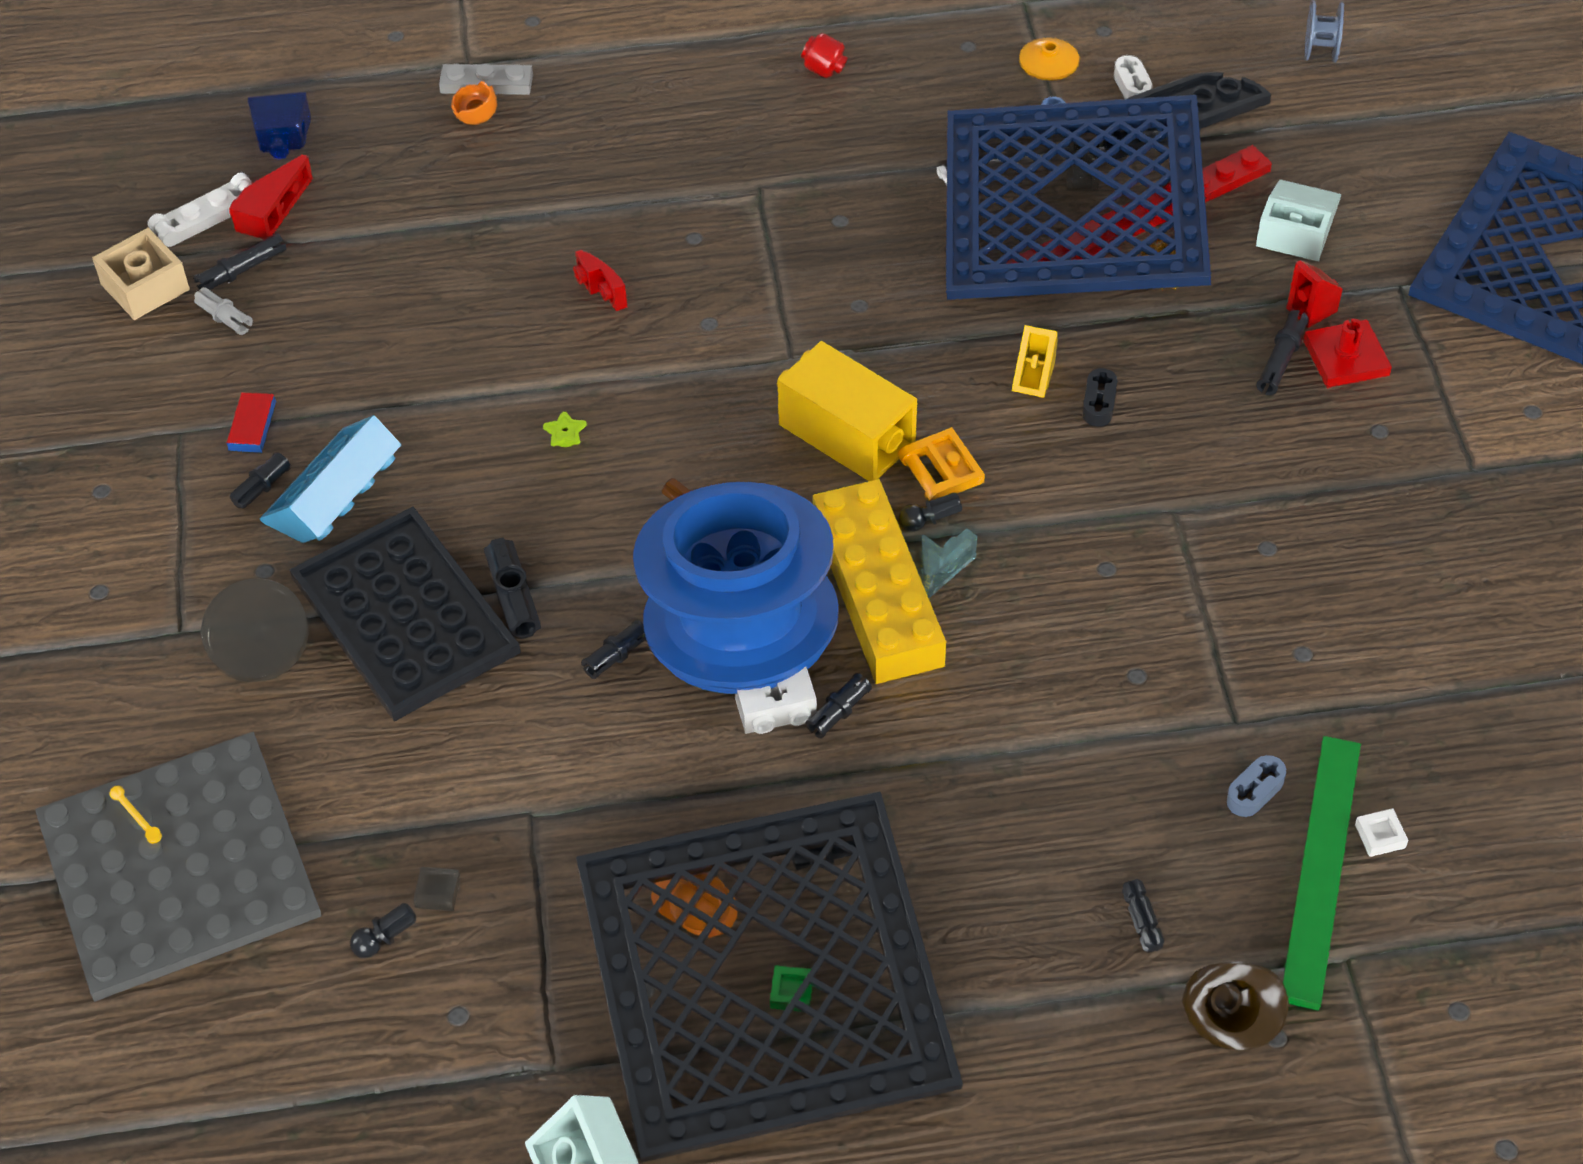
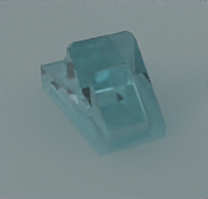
[921,528,977,598]

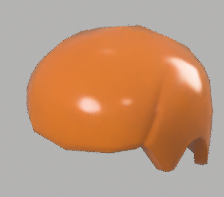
[451,81,497,125]

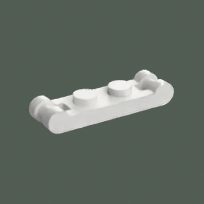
[148,173,251,247]

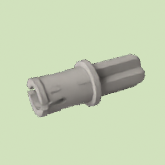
[194,287,253,335]

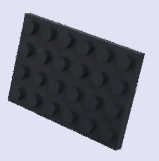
[289,506,521,722]

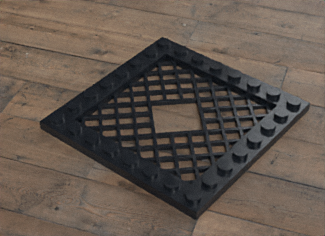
[576,791,963,1163]

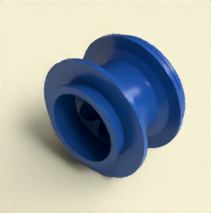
[633,482,839,694]

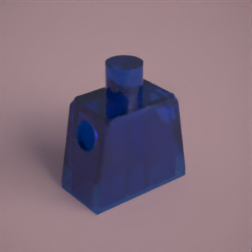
[248,92,311,159]

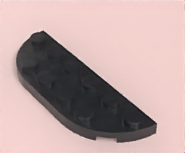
[1103,72,1271,160]

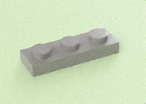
[439,64,533,95]

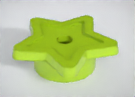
[543,411,587,447]

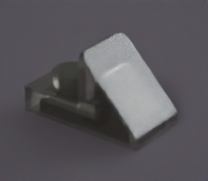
[1066,141,1100,192]

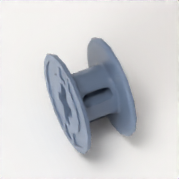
[1304,0,1344,63]

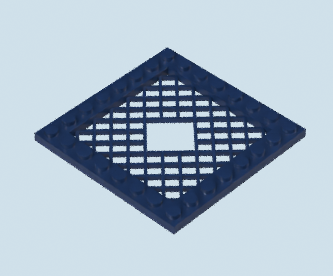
[946,95,1211,300]
[1408,132,1583,364]

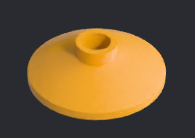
[1019,38,1079,80]

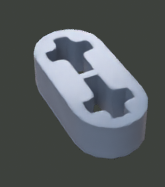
[1226,755,1287,817]

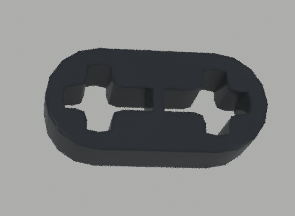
[1082,368,1118,427]

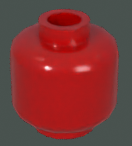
[801,33,848,78]

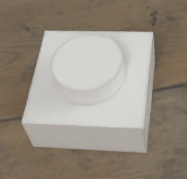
[1355,809,1408,857]

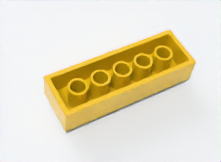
[813,479,946,684]

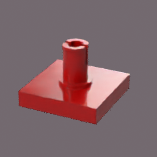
[1303,319,1392,388]

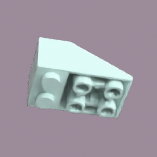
[1256,180,1341,262]

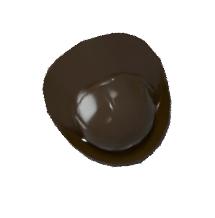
[1182,961,1289,1051]

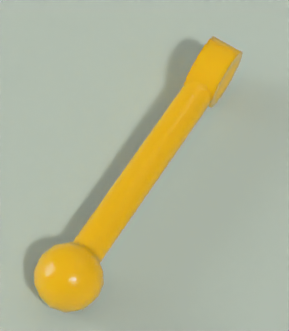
[109,785,162,844]

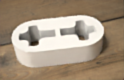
[1114,55,1152,99]

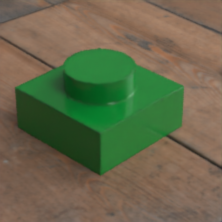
[770,966,813,1012]

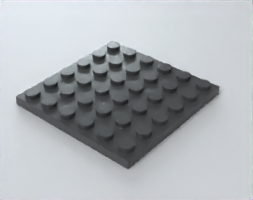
[35,731,322,1002]

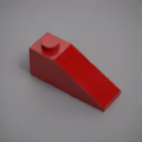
[229,154,313,239]

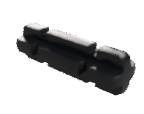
[1122,879,1165,953]

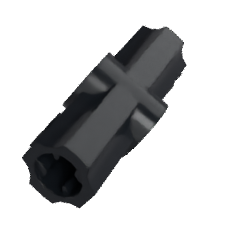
[484,537,541,639]

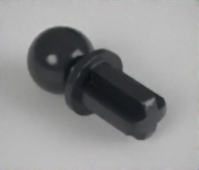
[899,492,962,532]
[350,903,416,958]

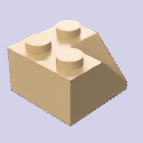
[92,228,190,320]

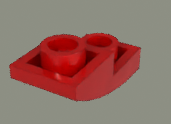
[573,250,627,311]

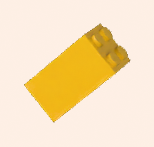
[777,341,917,481]

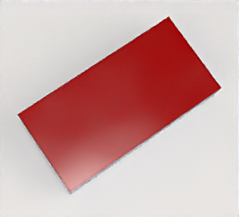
[227,392,276,453]

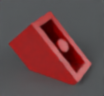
[1286,260,1343,328]

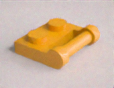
[898,427,985,501]

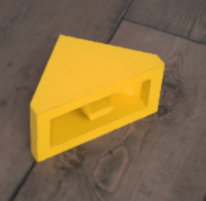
[1011,325,1058,398]

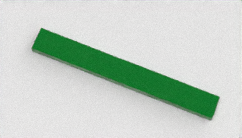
[1282,736,1361,1011]

